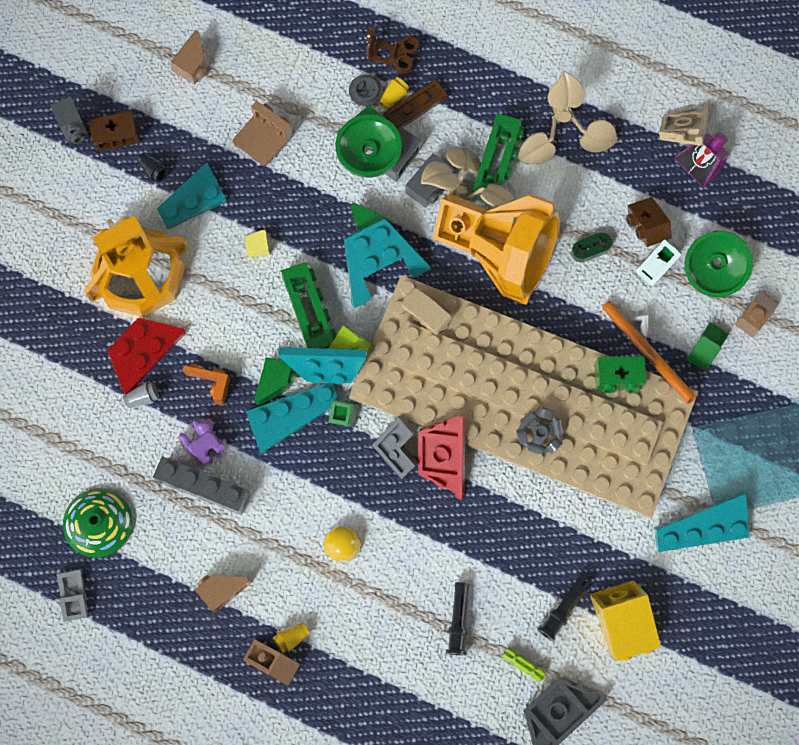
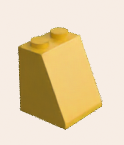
[590,580,661,661]

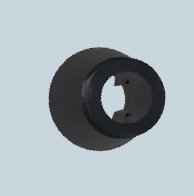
[137,153,169,182]

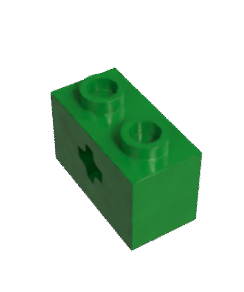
[594,356,646,393]

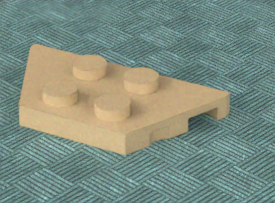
[659,103,710,146]

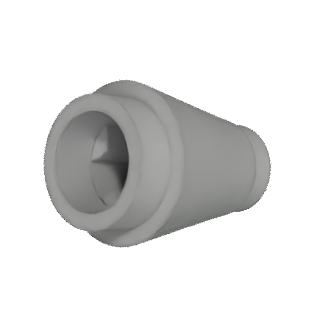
[123,382,159,408]

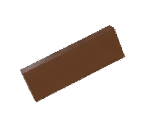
[383,79,448,130]

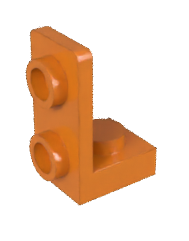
[183,364,230,406]

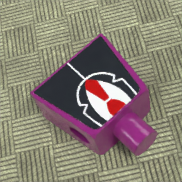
[674,132,729,187]

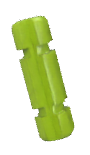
[502,647,546,682]

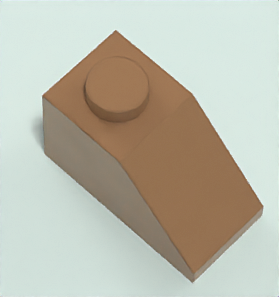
[171,30,207,85]
[735,291,779,338]
[195,574,251,613]
[243,639,300,685]

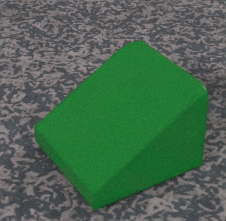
[328,400,359,427]

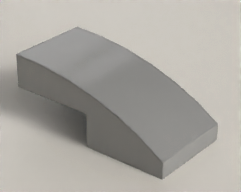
[57,569,88,622]

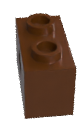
[88,111,140,152]
[626,197,672,247]

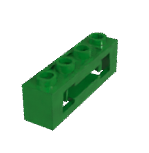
[472,113,524,203]
[281,262,337,349]

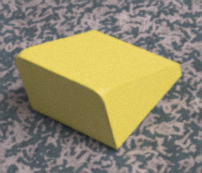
[245,230,270,258]

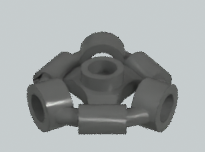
[516,407,564,455]

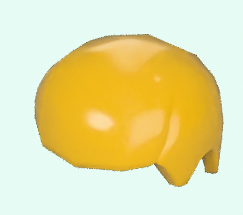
[323,526,361,561]

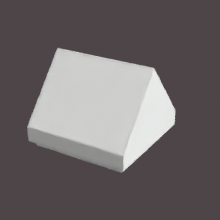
[627,315,649,341]

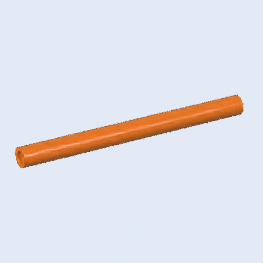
[602,301,696,404]

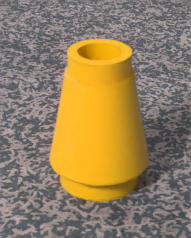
[379,77,409,110]
[273,622,310,654]

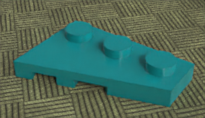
[157,163,227,230]

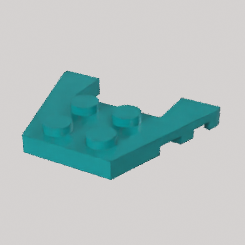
[343,218,431,308]

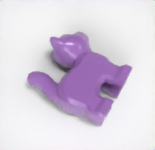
[178,419,226,467]

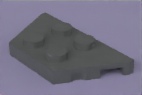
[523,678,608,745]

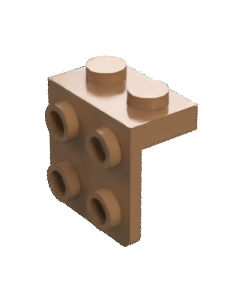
[233,100,292,166]

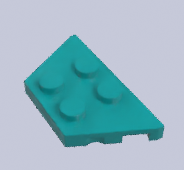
[278,347,367,384]

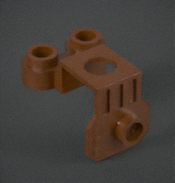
[366,23,419,75]

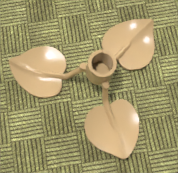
[517,71,618,165]
[421,147,514,207]

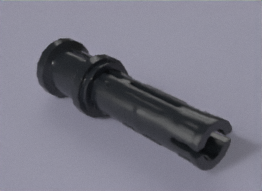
[537,575,593,642]
[445,582,470,656]

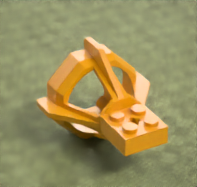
[433,194,560,305]
[84,215,188,317]

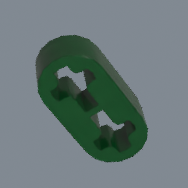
[571,233,612,263]

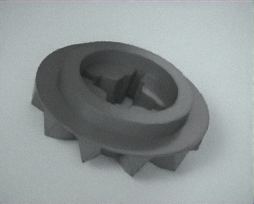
[349,74,383,107]

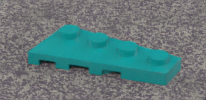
[246,383,339,455]
[654,491,750,552]

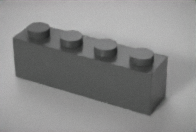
[153,456,250,515]

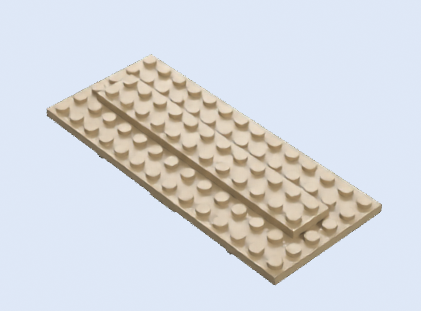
[349,275,698,519]

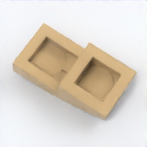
[400,288,452,334]

